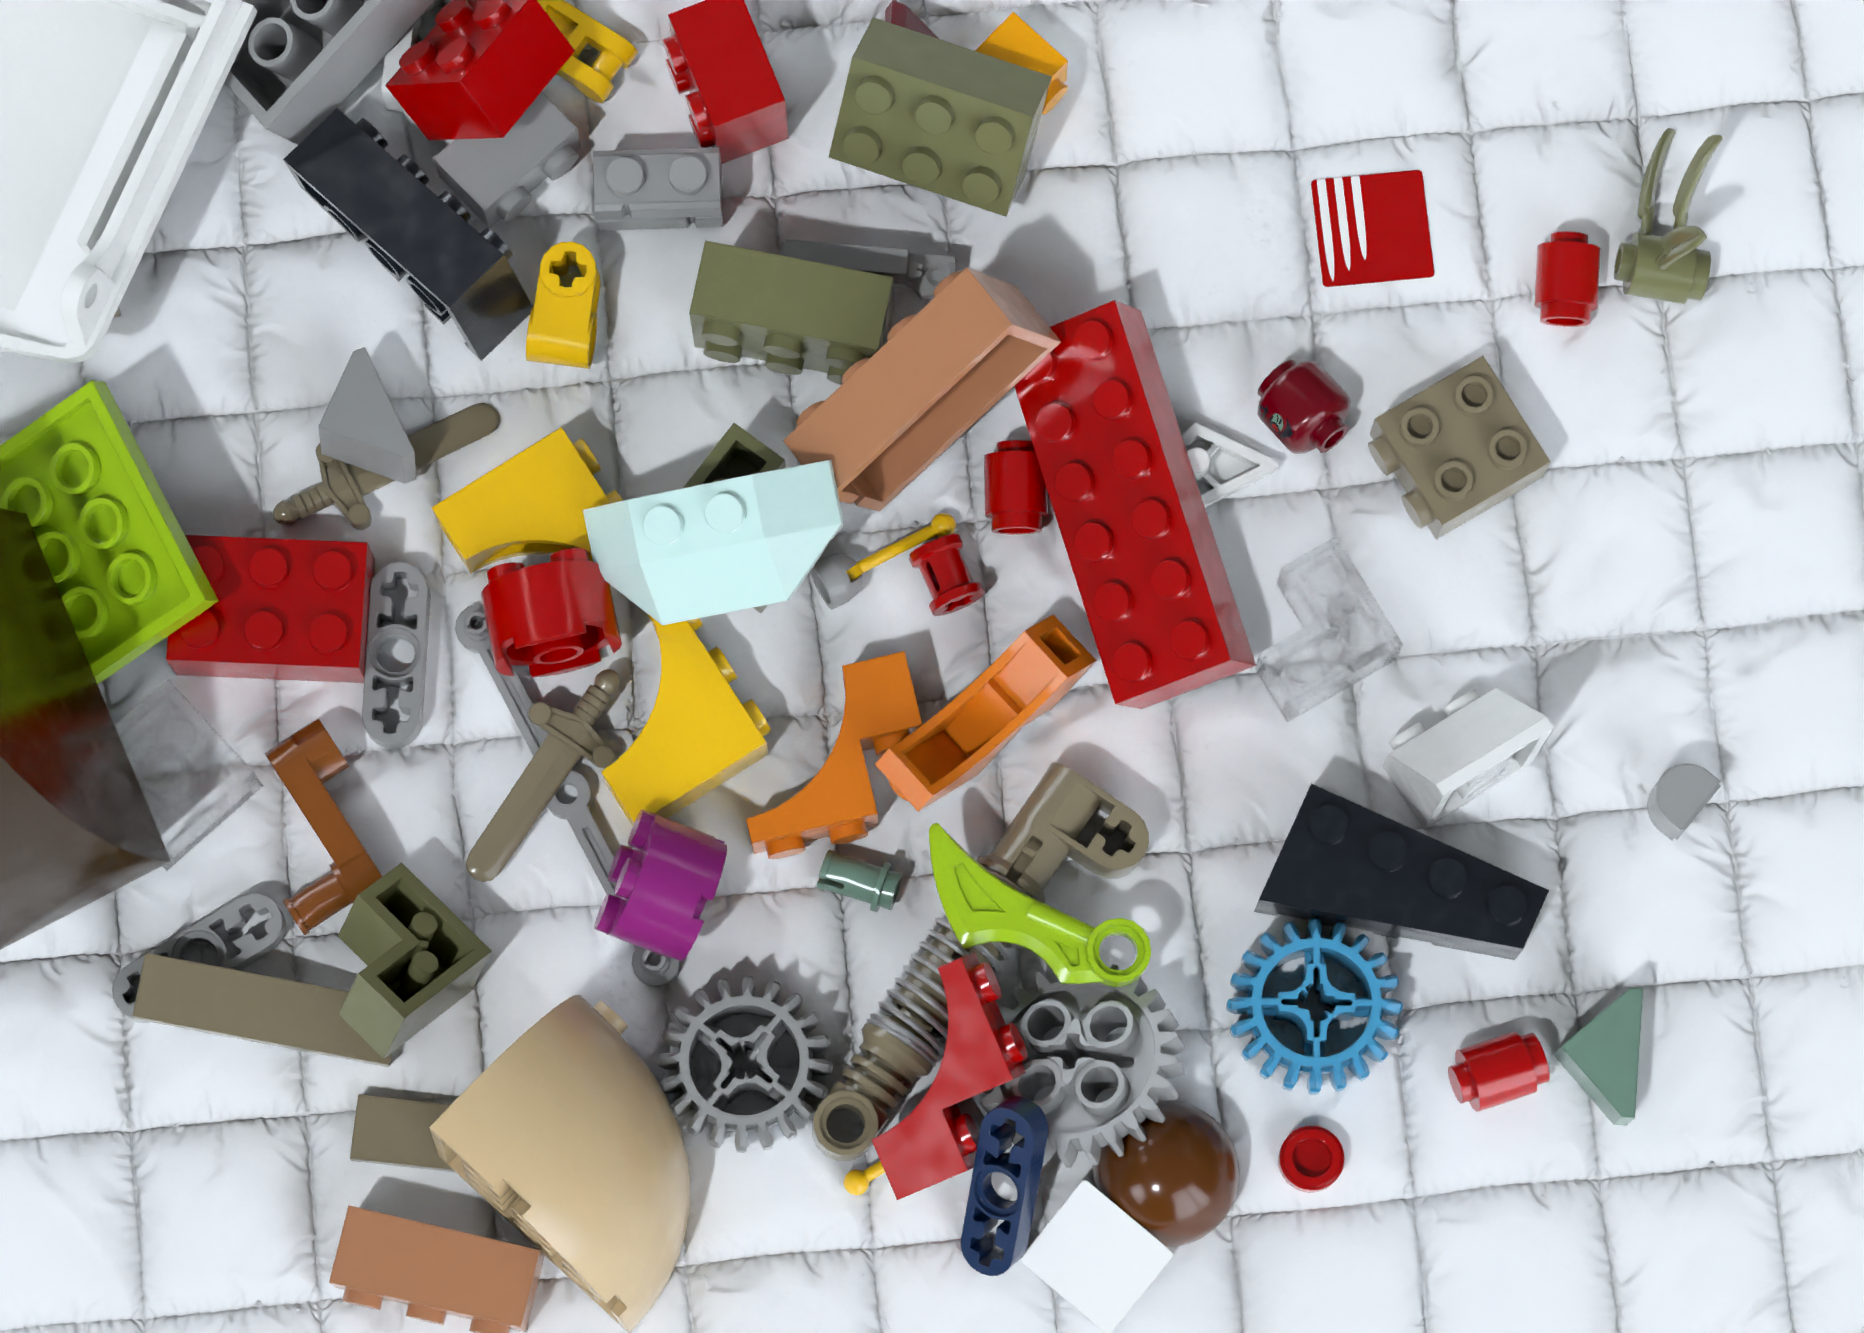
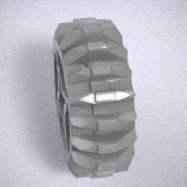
[657,976,833,1153]

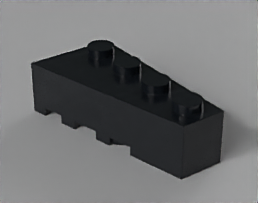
[283,108,533,361]
[1254,783,1549,960]

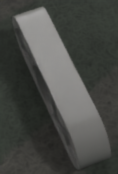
[362,562,431,749]
[112,893,286,1023]

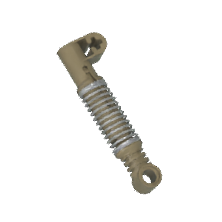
[812,762,1149,1161]

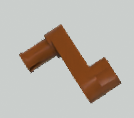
[264,719,382,935]

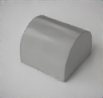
[1647,764,1721,841]

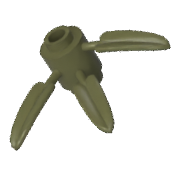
[1614,128,1723,304]

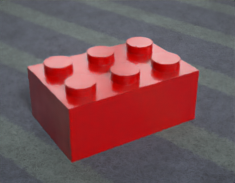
[166,535,375,683]

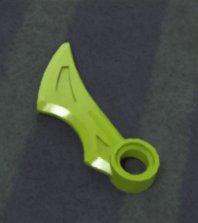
[929,823,1151,987]

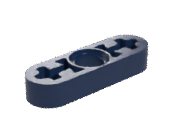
[961,1096,1048,1276]

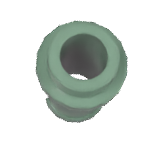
[817,849,903,912]

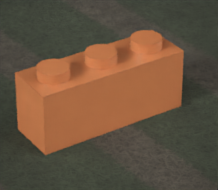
[329,1205,545,1333]

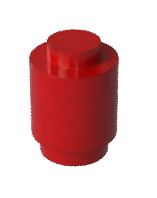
[1534,231,1601,327]
[984,440,1048,535]
[1448,1031,1550,1112]

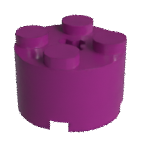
[594,809,727,961]

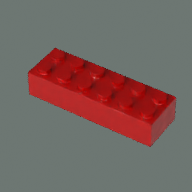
[1014,300,1256,709]

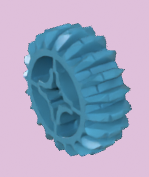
[1226,919,1403,1095]

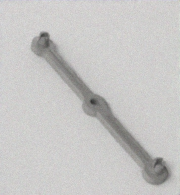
[455,604,681,987]

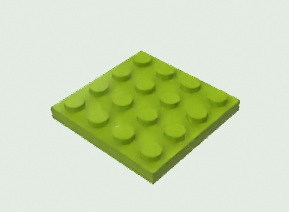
[0,380,218,684]

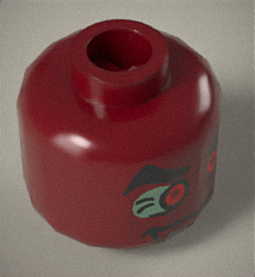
[1257,360,1351,454]

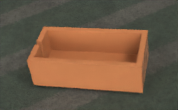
[783,267,1061,512]

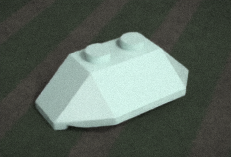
[583,460,844,625]

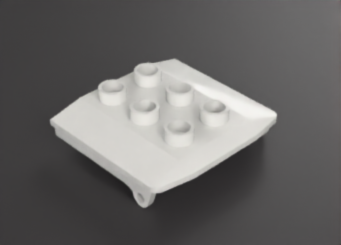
[0,0,258,364]

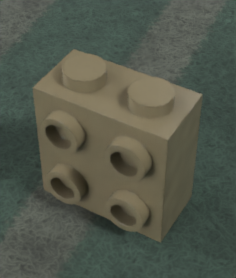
[1368,356,1551,540]

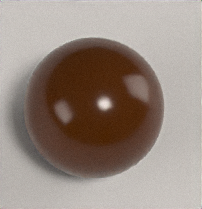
[1093,1100,1240,1247]

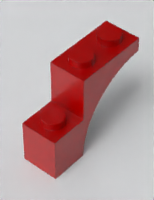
[871,952,1027,1200]

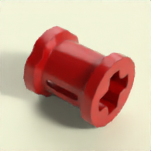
[909,534,985,616]

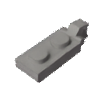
[781,239,956,300]

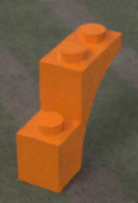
[875,614,1097,812]
[746,651,922,859]

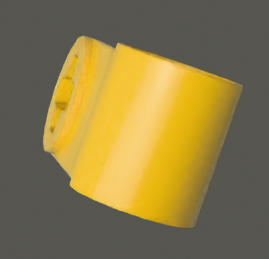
[526,241,601,369]

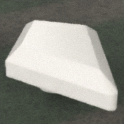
[1182,422,1279,508]

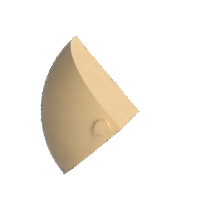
[429,995,690,1333]

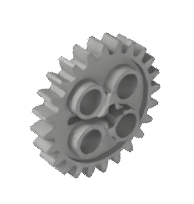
[980,964,1185,1168]

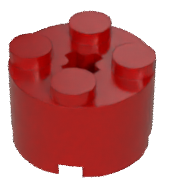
[481,548,622,677]

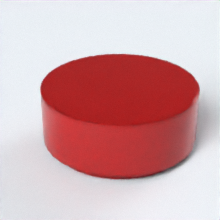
[1278,1126,1345,1193]

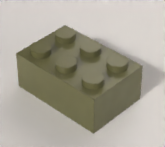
[829,17,1052,217]
[689,240,894,385]

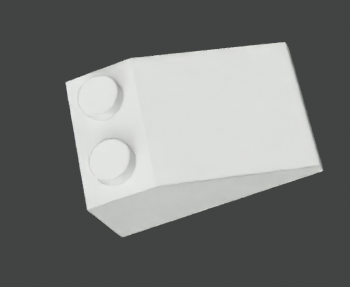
[1383,688,1554,830]

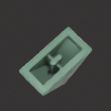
[1553,988,1643,1126]

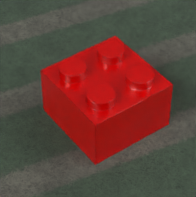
[385,0,575,140]
[662,0,789,164]

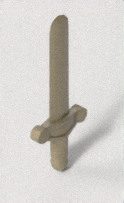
[273,403,499,530]
[466,669,620,882]

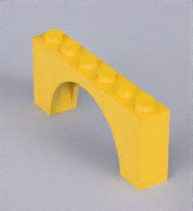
[431,427,771,826]

